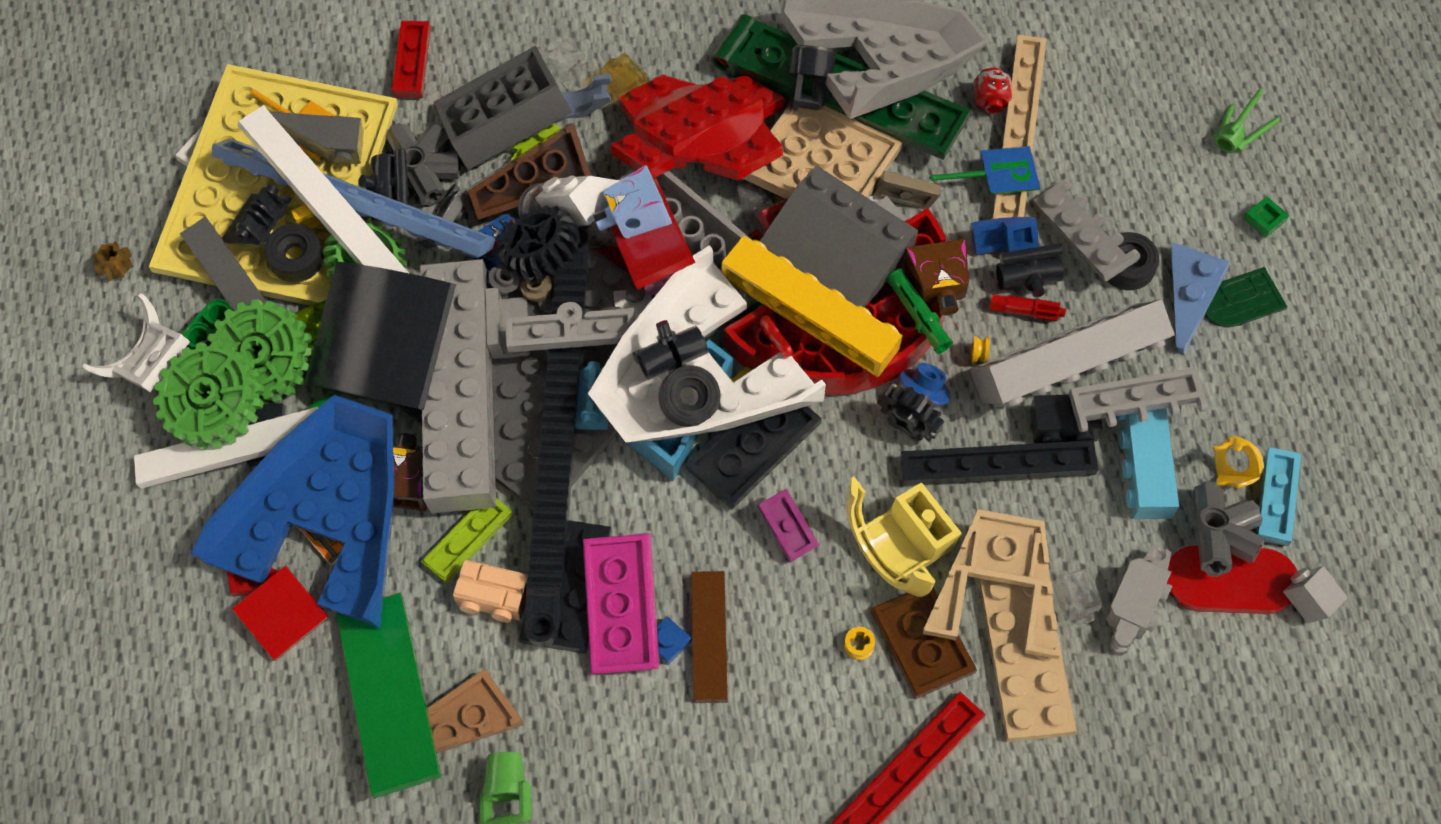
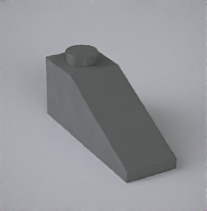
[270,112,364,166]

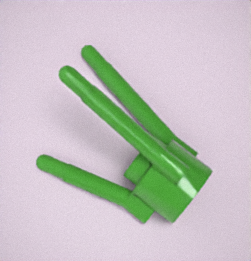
[1213,88,1280,153]

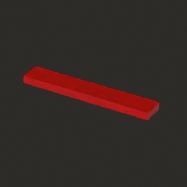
[831,691,986,824]

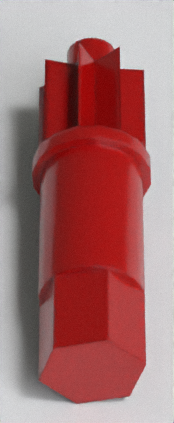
[990,294,1066,322]

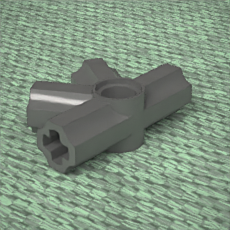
[386,123,461,207]
[1193,481,1265,577]

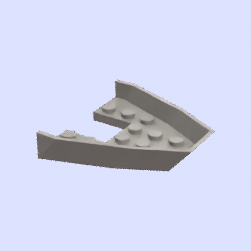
[780,0,990,119]

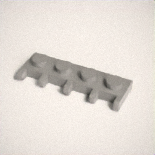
[1033,179,1141,282]
[1069,368,1208,432]

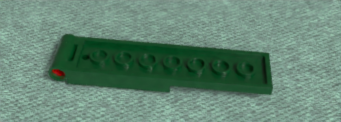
[711,14,971,160]

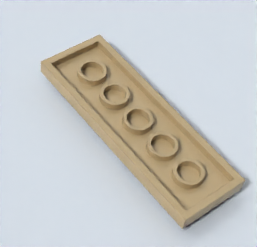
[978,578,1077,742]

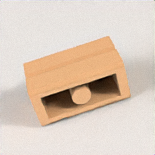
[453,560,528,623]

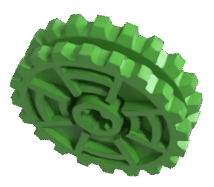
[207,299,313,404]
[153,341,265,450]

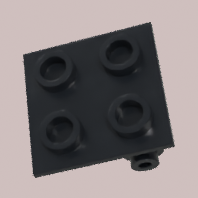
[222,184,292,247]

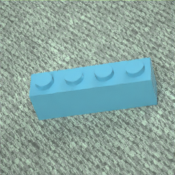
[1116,408,1179,519]

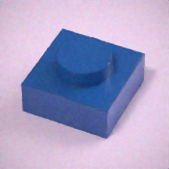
[657,616,692,665]

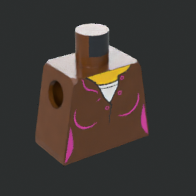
[904,239,969,316]
[393,433,427,511]

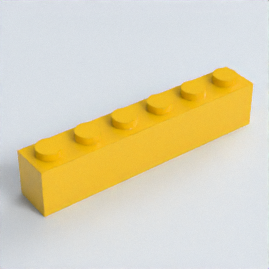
[721,235,902,377]

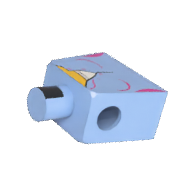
[593,165,672,238]

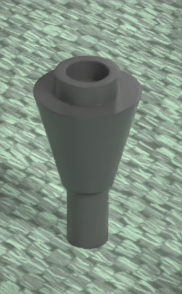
[489,265,519,299]

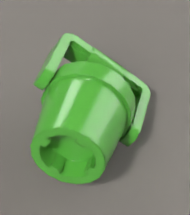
[480,752,532,824]

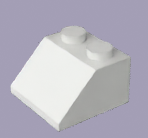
[535,175,620,226]

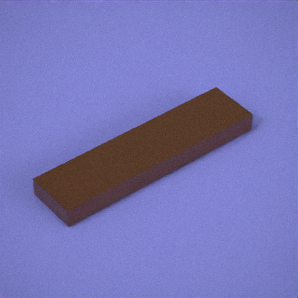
[691,571,728,703]

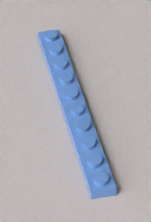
[211,138,495,258]

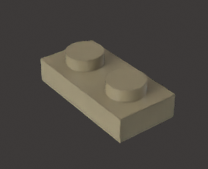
[872,171,941,209]

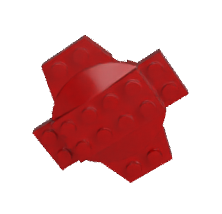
[611,75,785,180]

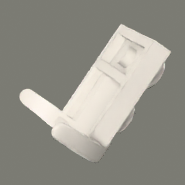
[82,293,190,392]

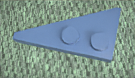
[1171,242,1229,355]

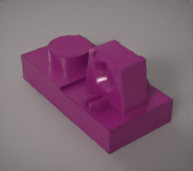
[757,488,819,563]

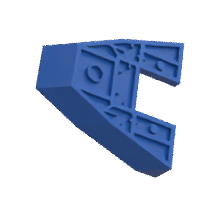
[191,395,394,629]

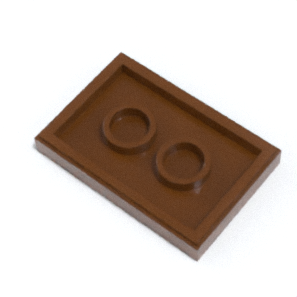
[871,587,977,700]

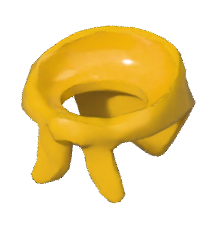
[1212,435,1264,488]

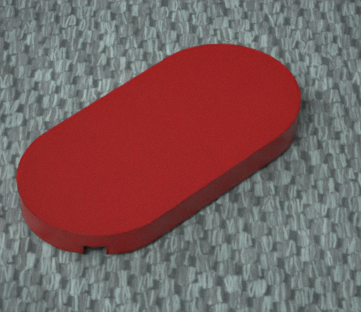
[1167,545,1297,614]

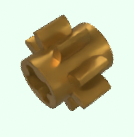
[92,241,133,281]

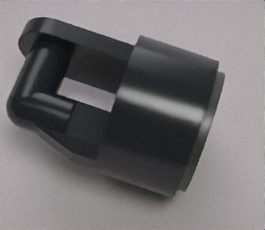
[788,45,836,112]

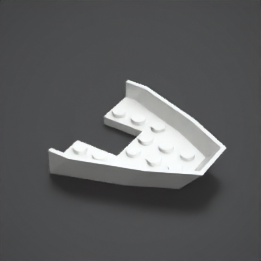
[588,246,826,442]

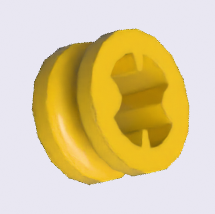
[971,336,990,364]
[844,627,875,660]

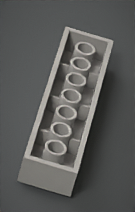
[420,259,496,513]

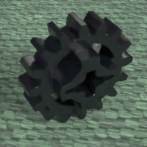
[877,383,944,441]

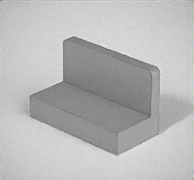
[485,288,530,359]

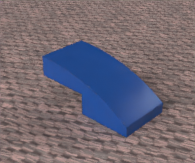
[971,217,1039,255]

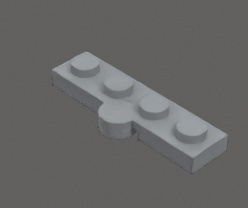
[505,302,635,352]

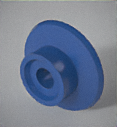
[898,363,950,405]

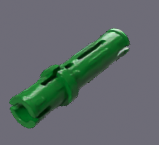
[886,269,953,354]

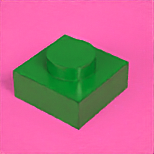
[1243,196,1289,238]

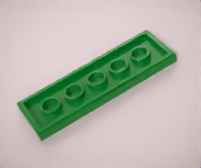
[336,592,442,799]

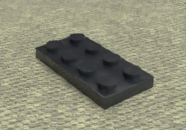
[685,406,822,510]
[519,520,612,654]

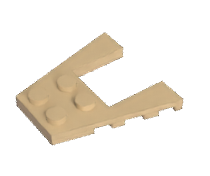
[923,509,1060,659]

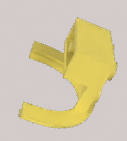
[847,477,962,597]

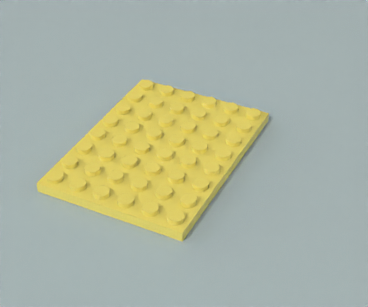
[149,64,398,308]

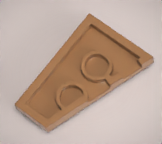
[427,669,524,753]

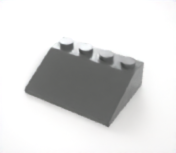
[434,45,572,170]
[760,165,918,307]

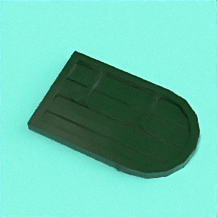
[1204,267,1287,328]

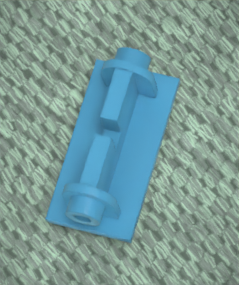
[575,361,608,430]

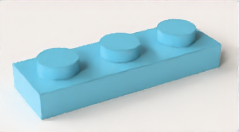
[1256,447,1301,546]

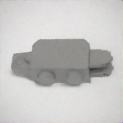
[1106,544,1172,656]

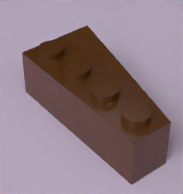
[466,123,591,220]

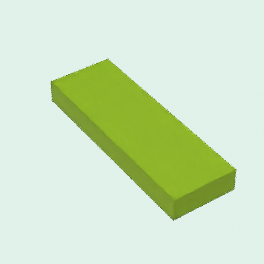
[421,498,513,584]

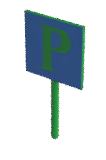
[929,146,1041,195]

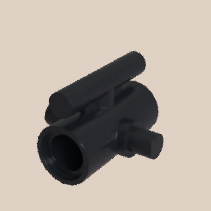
[358,149,414,220]
[996,243,1064,298]
[632,320,708,380]

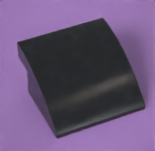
[304,262,456,410]

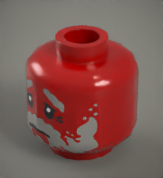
[973,68,1012,114]

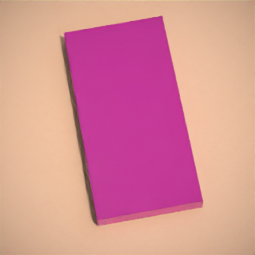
[583,533,660,674]

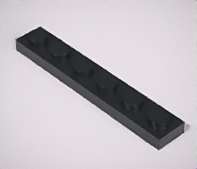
[900,440,1099,486]

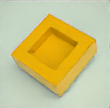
[291,203,324,230]

